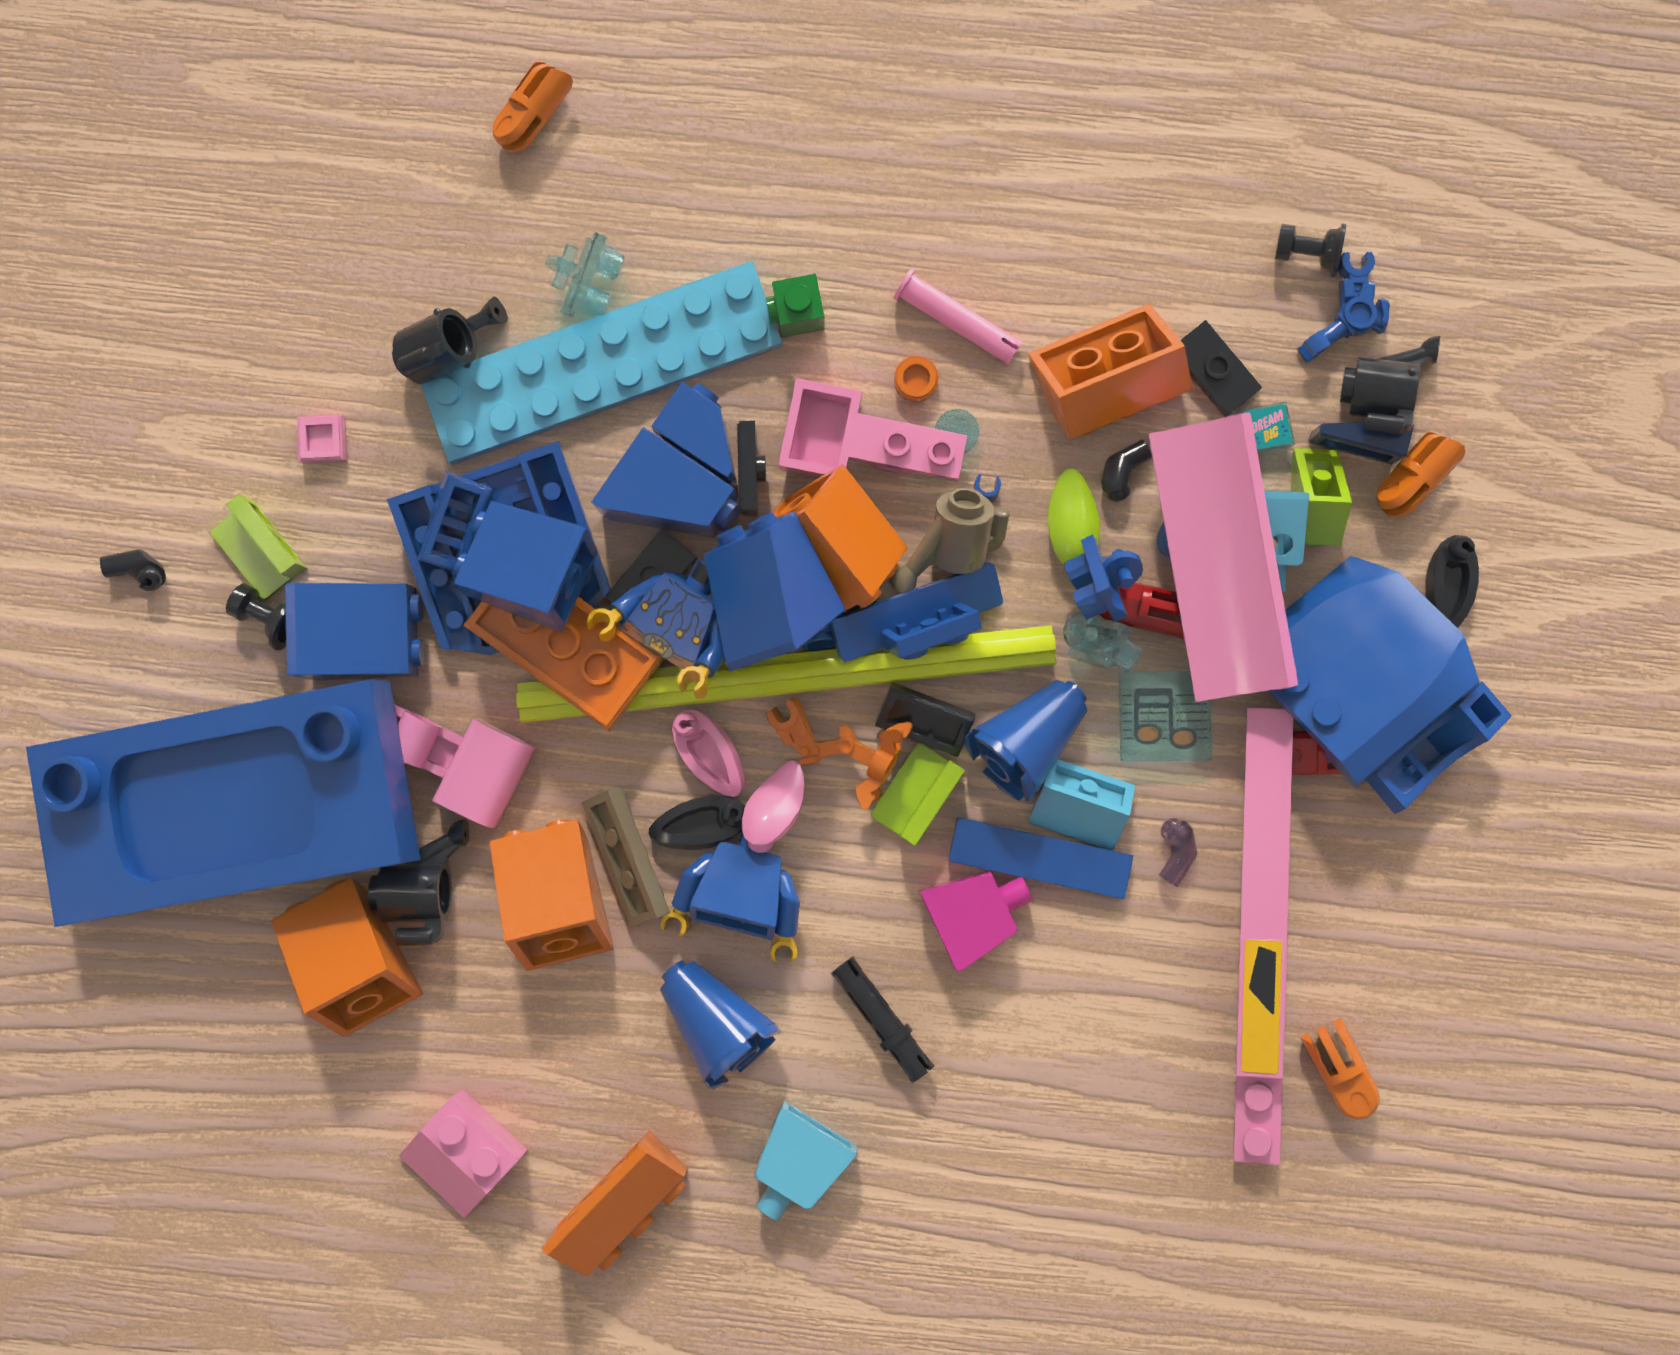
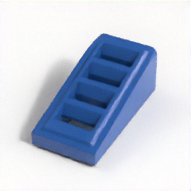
[417,471,492,571]

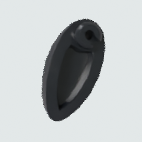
[1425,535,1479,628]
[648,796,745,850]

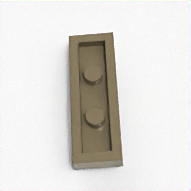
[581,786,670,928]

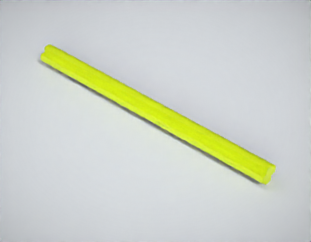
[516,625,1056,723]

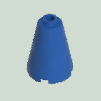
[964,680,1087,802]
[660,960,781,1090]

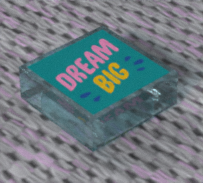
[1240,401,1295,453]

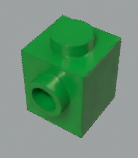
[766,273,825,338]

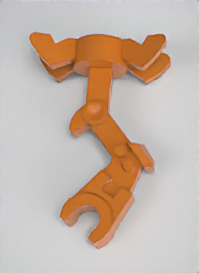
[766,697,913,810]

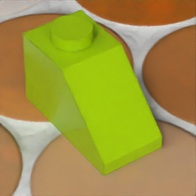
[1291,448,1352,546]

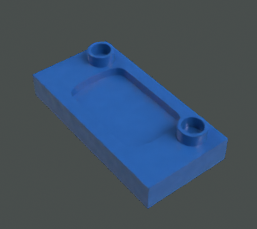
[26,679,421,927]

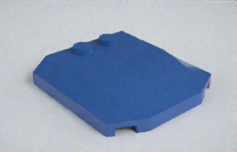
[387,441,611,655]
[1268,556,1480,789]

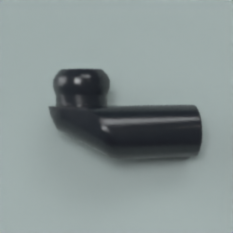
[1101,439,1152,502]
[100,549,166,591]

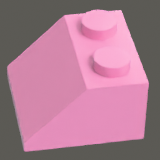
[399,1088,527,1218]

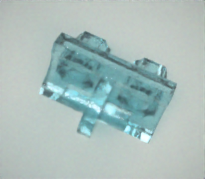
[545,232,625,317]
[1063,612,1142,673]

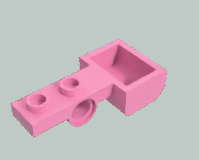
[778,378,968,482]
[394,703,537,829]

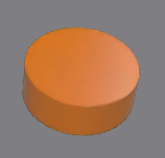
[894,356,939,403]

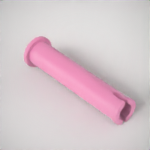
[893,268,1023,366]

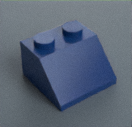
[651,382,737,489]

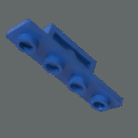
[830,562,1003,662]

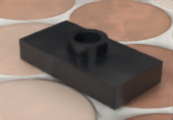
[1180,320,1263,417]
[737,420,766,516]
[605,529,697,603]
[875,682,975,757]

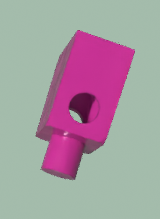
[919,871,1033,972]

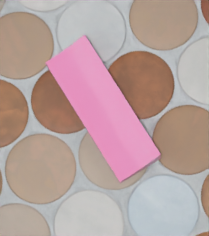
[1149,413,1298,702]

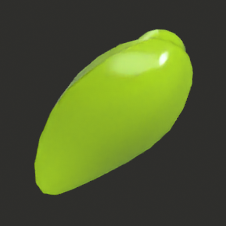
[1048,468,1100,567]

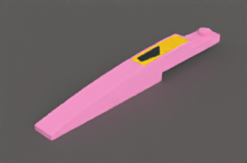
[1234,707,1293,1165]

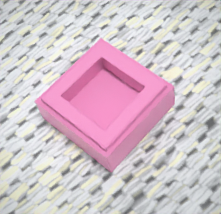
[297,415,347,464]

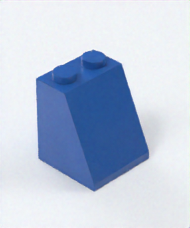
[591,427,740,538]
[453,501,598,633]
[704,511,845,671]
[285,583,425,680]

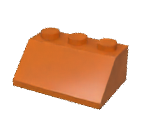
[1028,303,1193,440]
[541,1130,688,1277]

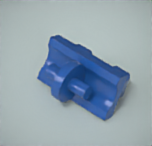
[1064,534,1143,622]

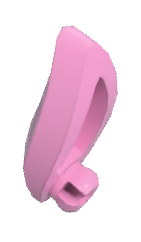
[672,710,746,797]
[742,760,805,853]

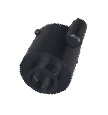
[392,296,508,385]
[1340,336,1440,434]
[368,819,469,946]

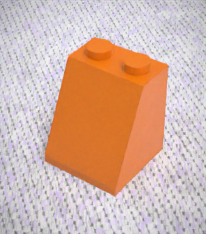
[772,464,908,612]
[489,819,614,971]
[271,877,423,1037]

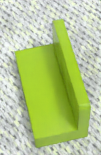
[210,493,307,599]
[871,743,965,846]

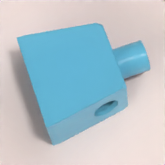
[1264,490,1309,591]
[754,1101,857,1221]

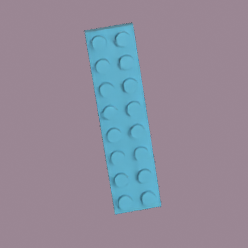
[421,261,783,465]

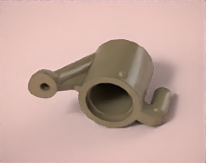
[889,488,1010,593]

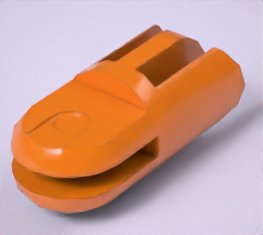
[493,61,573,152]
[1376,432,1466,518]
[1300,1018,1380,1120]

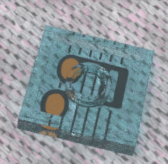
[1119,671,1212,762]

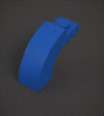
[1367,681,1512,814]

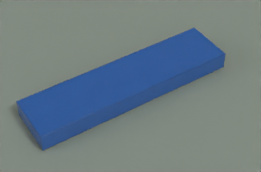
[948,817,1134,899]

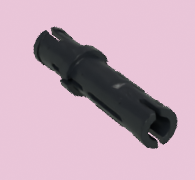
[830,956,935,1083]

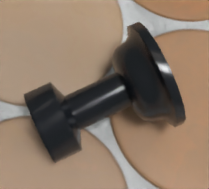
[1275,223,1346,278]
[226,583,287,650]

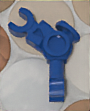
[1297,252,1390,363]

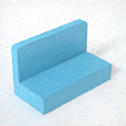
[1029,759,1135,850]

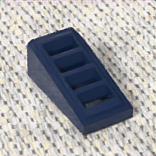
[1308,423,1414,465]

